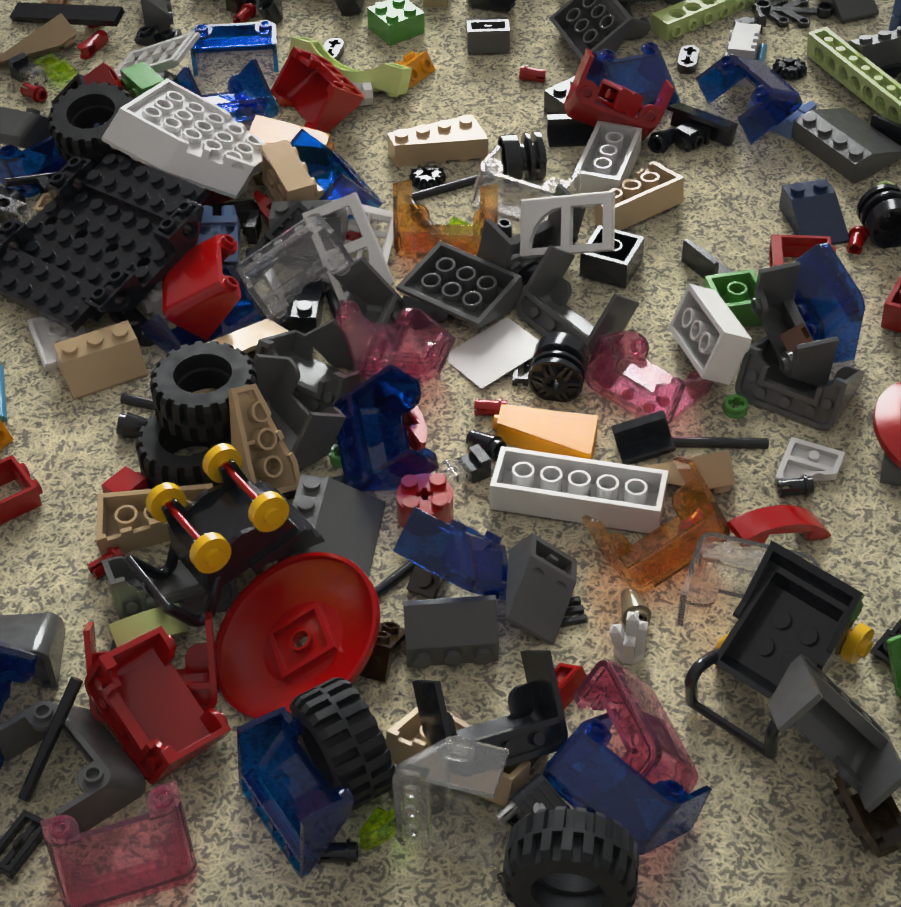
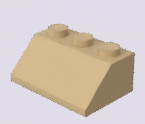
[261,139,317,201]
[53,320,148,400]

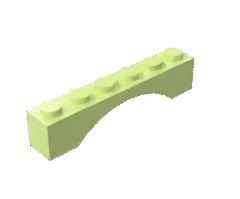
[288,36,412,98]

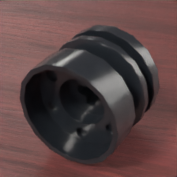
[497,131,547,184]
[856,184,901,249]
[528,332,590,403]

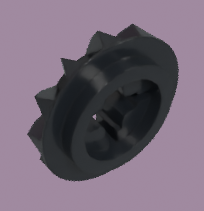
[772,57,807,80]
[409,164,446,190]

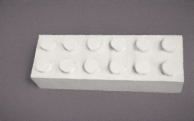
[490,446,668,535]

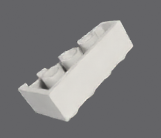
[721,22,761,87]

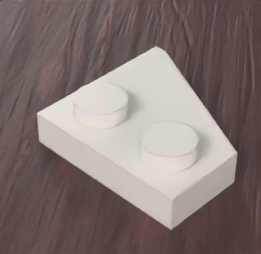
[774,437,845,483]

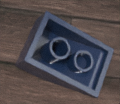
[779,179,850,245]

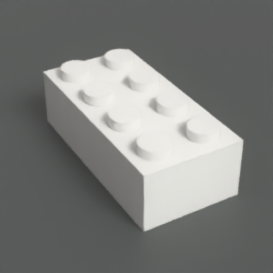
[573,121,642,195]
[669,284,752,385]

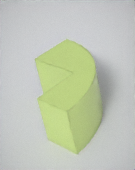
[108,603,189,647]

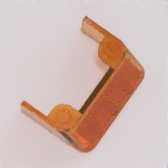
[393,180,498,258]
[582,457,730,593]

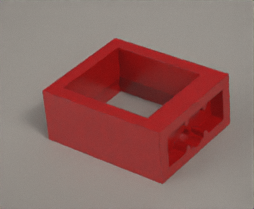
[769,234,838,286]
[0,455,43,525]

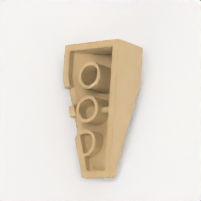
[0,13,77,66]
[228,383,300,494]
[639,450,736,494]

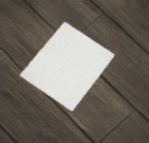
[448,317,539,389]

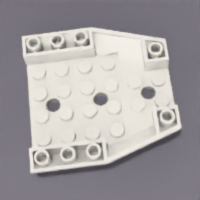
[101,79,266,199]

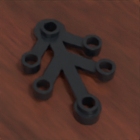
[752,0,833,29]

